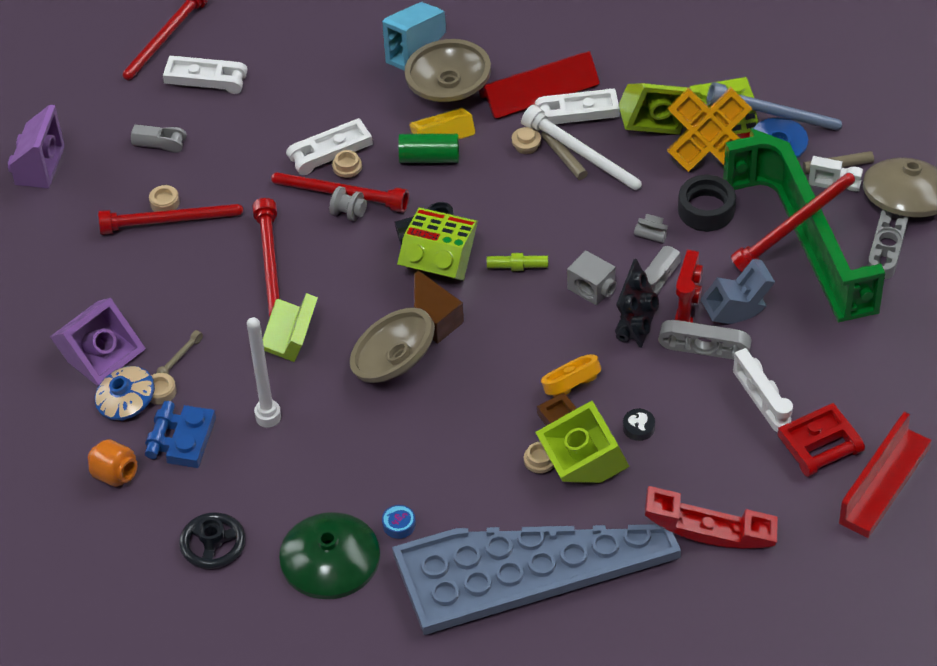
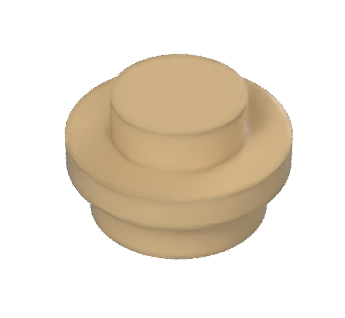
[512,127,541,154]
[332,150,362,178]
[524,442,554,473]

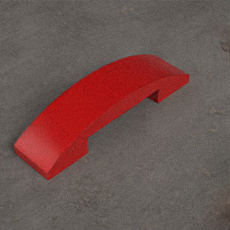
[645,486,778,548]

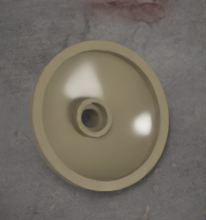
[405,39,491,102]
[863,157,937,217]
[350,308,435,383]

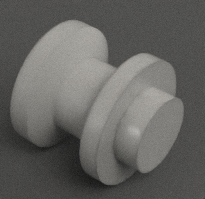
[329,186,367,221]

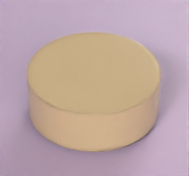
[149,185,180,212]
[150,373,176,405]

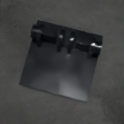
[615,259,659,348]

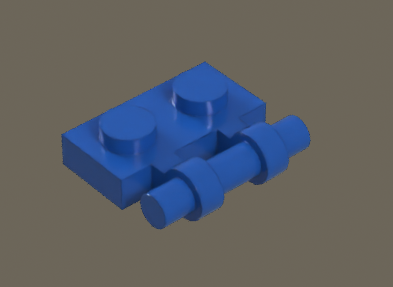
[145,401,216,468]

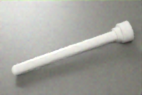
[521,104,642,190]
[247,317,281,428]

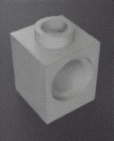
[567,250,617,306]

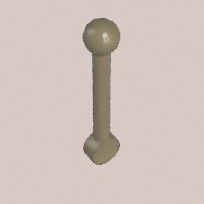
[156,330,203,374]

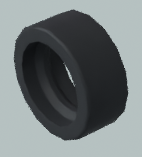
[678,174,736,232]

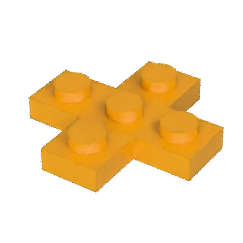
[667,87,752,172]

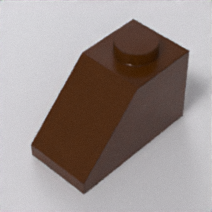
[414,270,464,344]

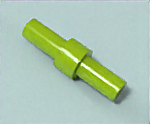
[487,253,548,271]

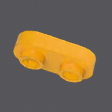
[541,354,602,397]

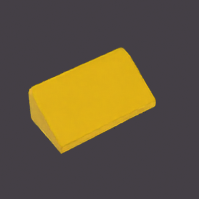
[409,108,475,139]

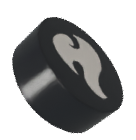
[623,408,655,441]

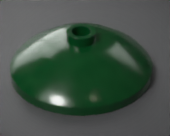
[279,512,380,599]

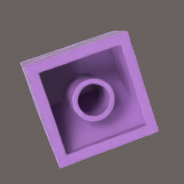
[8,105,65,188]
[50,298,146,385]

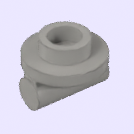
[634,214,668,243]

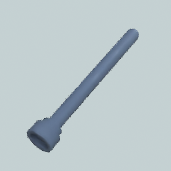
[707,82,842,130]

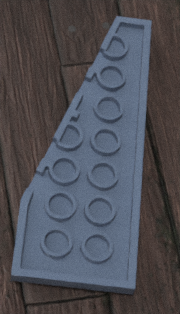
[392,524,681,635]

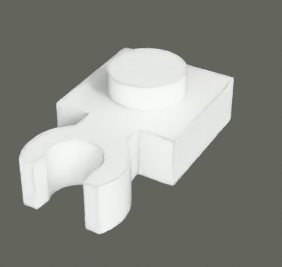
[809,156,863,191]

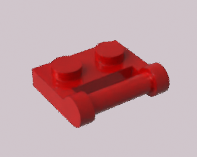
[675,249,704,323]
[777,403,865,477]

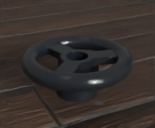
[179,512,246,569]

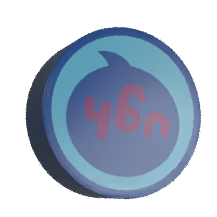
[382,505,416,539]

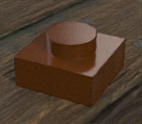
[537,392,577,426]

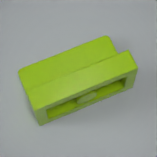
[263,293,318,362]

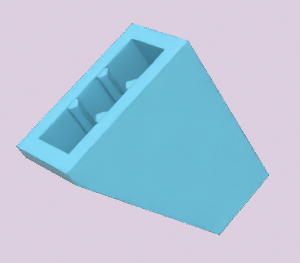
[382,2,446,71]

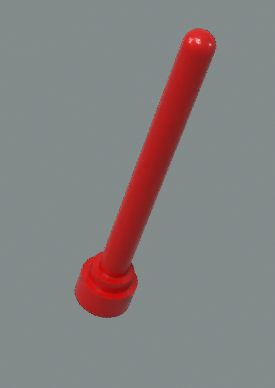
[123,0,209,80]
[271,172,409,213]
[731,173,855,272]
[252,198,280,317]
[98,204,243,235]

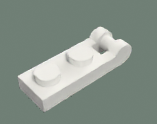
[163,56,248,94]
[535,88,620,124]
[286,118,373,175]
[733,348,793,432]

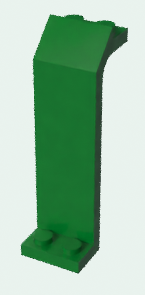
[723,128,885,323]

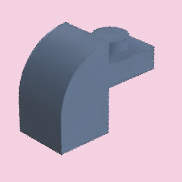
[700,259,775,324]

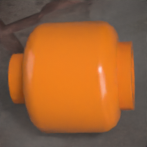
[88,439,138,487]

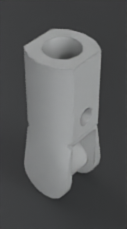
[131,124,187,153]
[644,246,681,294]

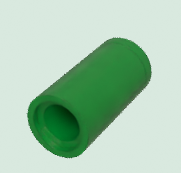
[398,133,459,163]

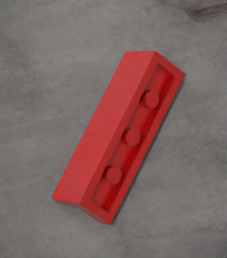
[479,51,600,118]
[839,412,932,539]

